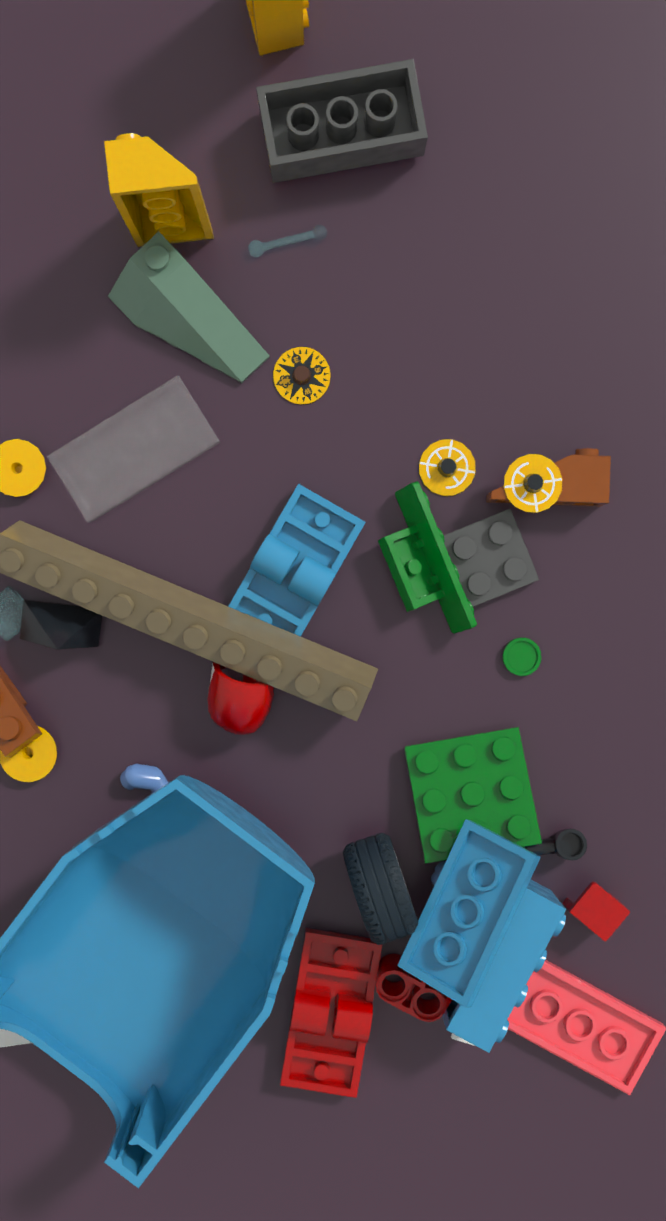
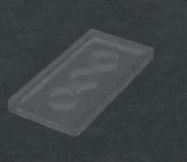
[47,375,220,523]

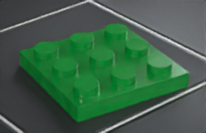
[404,727,542,864]

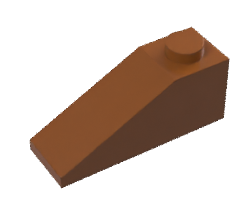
[486,448,611,507]

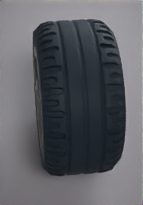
[343,833,419,945]

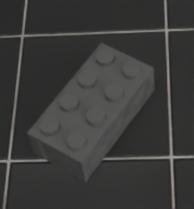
[256,59,428,183]

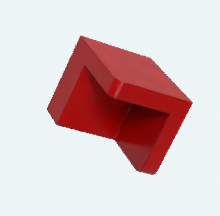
[563,882,630,942]

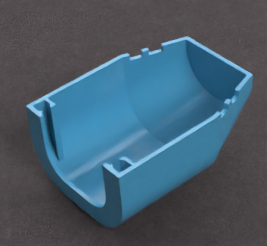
[0,775,315,1189]

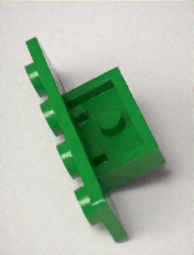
[378,481,477,634]

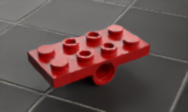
[280,928,382,1098]

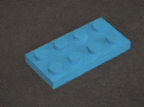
[397,819,541,1008]

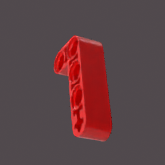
[376,954,452,1022]

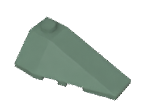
[108,231,270,383]

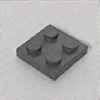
[444,508,539,607]

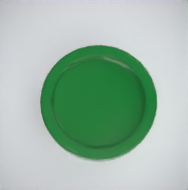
[502,637,542,676]

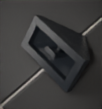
[20,599,102,650]

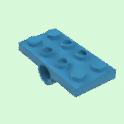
[228,484,366,636]

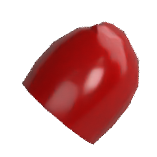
[207,662,274,735]

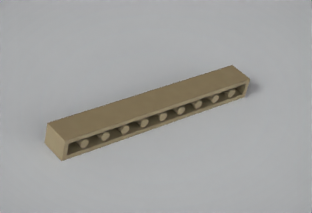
[0,520,378,721]

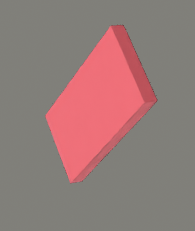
[507,960,666,1096]

